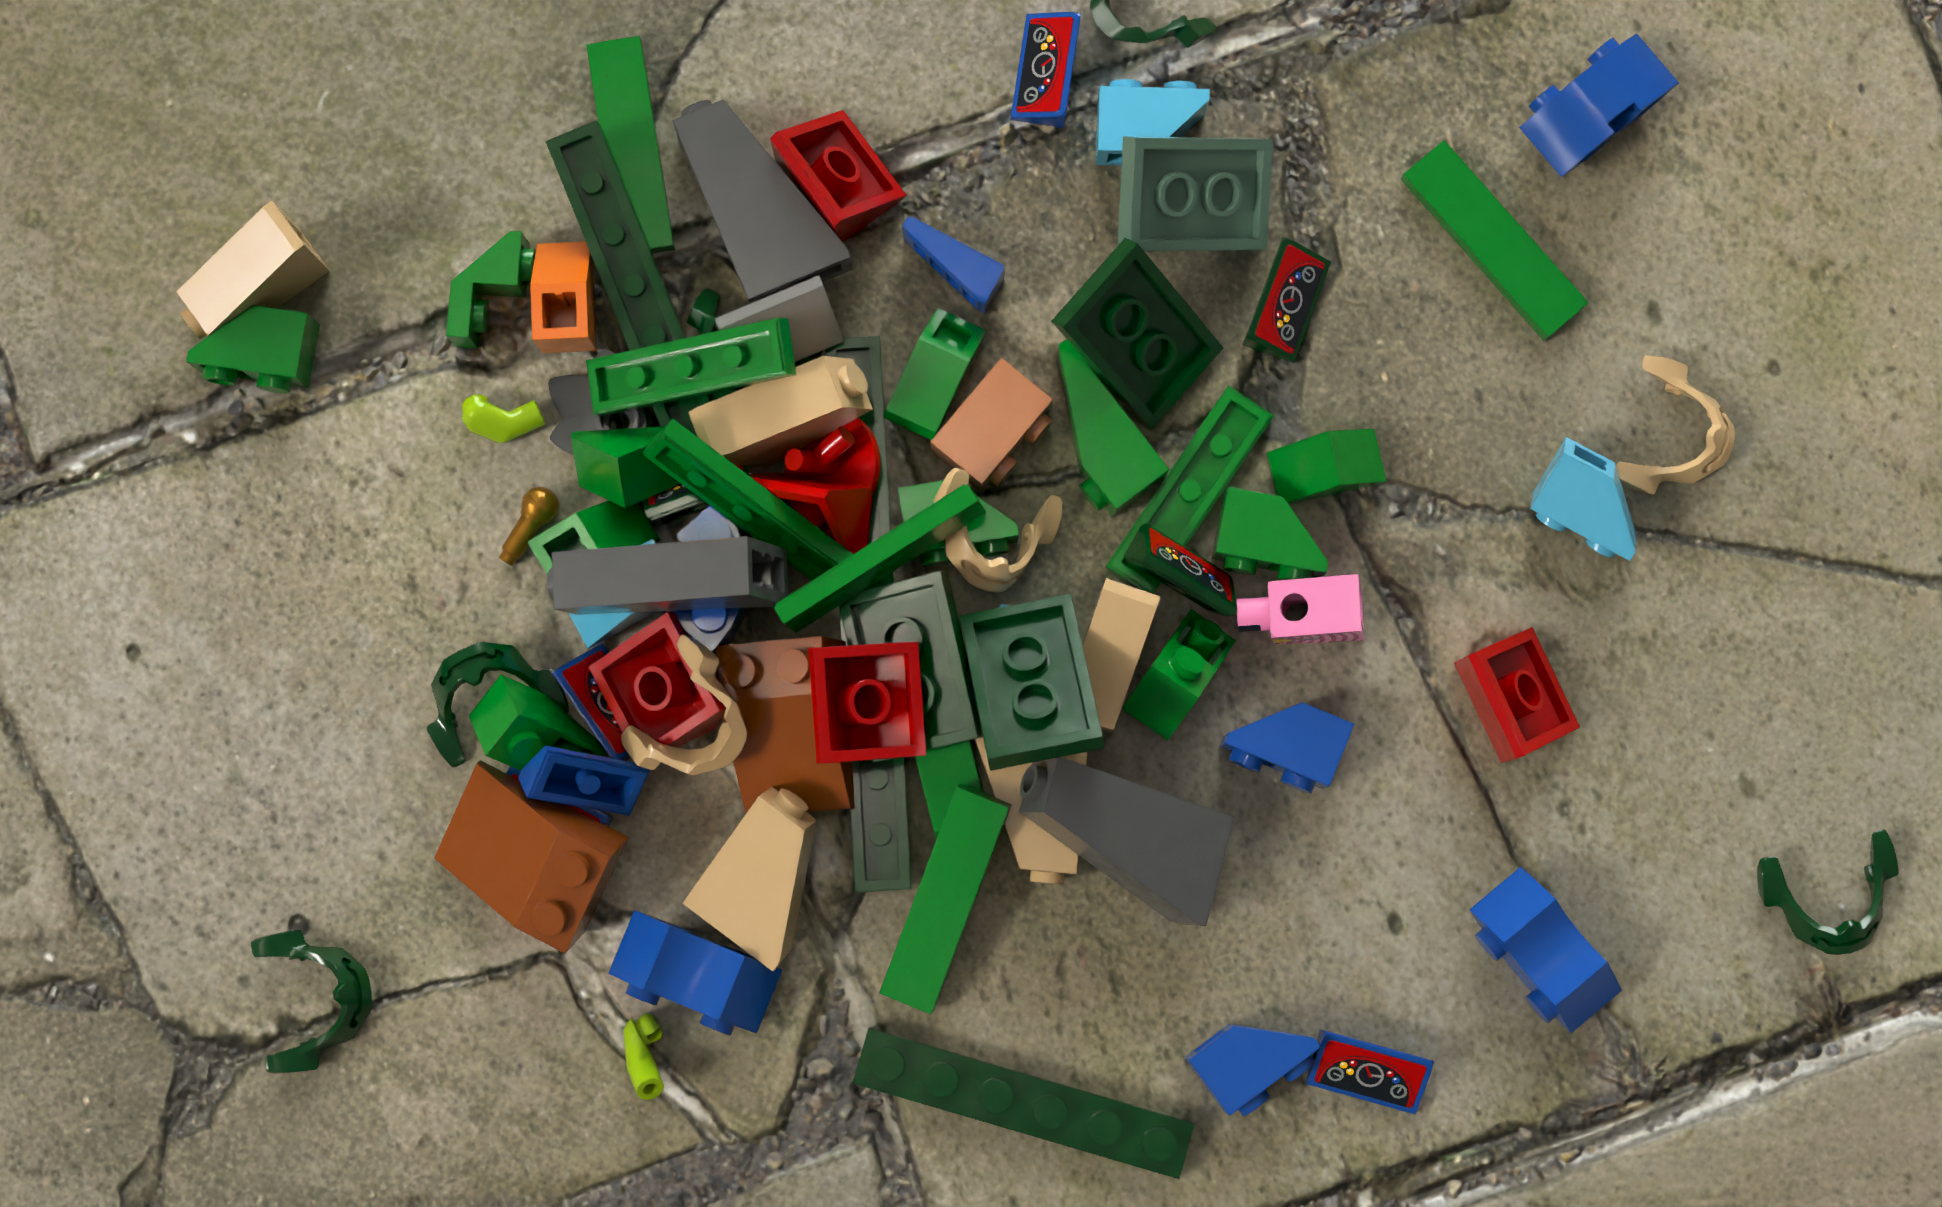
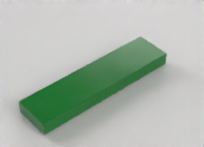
[586,36,675,253]
[1401,140,1589,341]
[586,317,796,416]
[1105,385,1274,594]
[642,419,853,581]
[773,484,986,633]
[879,783,1012,1015]

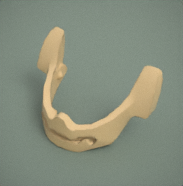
[1616,355,1735,495]
[933,468,1063,593]
[621,634,747,775]

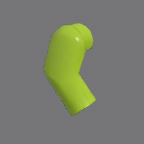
[461,394,546,443]
[623,1013,664,1100]

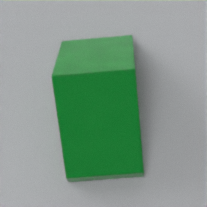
[571,426,680,508]
[1266,429,1387,504]

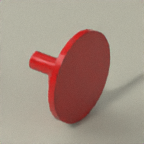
[785,418,880,495]

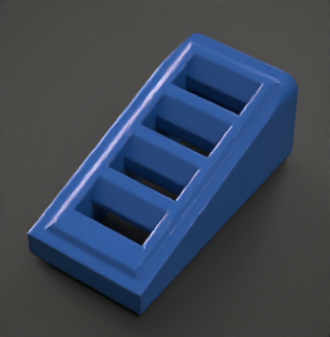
[902,216,1005,314]

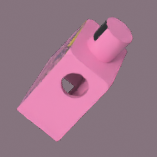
[1237,574,1365,644]

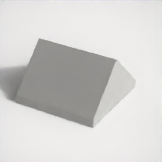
[715,275,844,362]

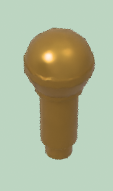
[499,486,559,566]

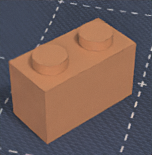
[930,357,1053,493]

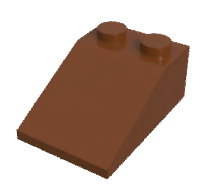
[716,636,855,813]
[434,760,630,953]

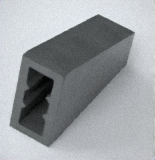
[672,99,853,304]
[547,536,789,615]
[1019,757,1234,926]

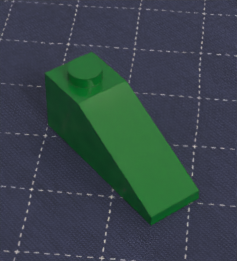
[1057,339,1169,517]

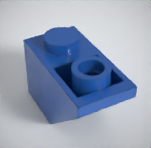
[1219,702,1354,794]
[1184,1024,1321,1117]

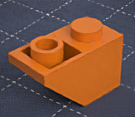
[530,241,597,354]

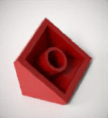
[770,110,906,242]
[747,472,873,554]
[588,611,726,747]
[1454,627,1580,763]
[808,641,926,764]

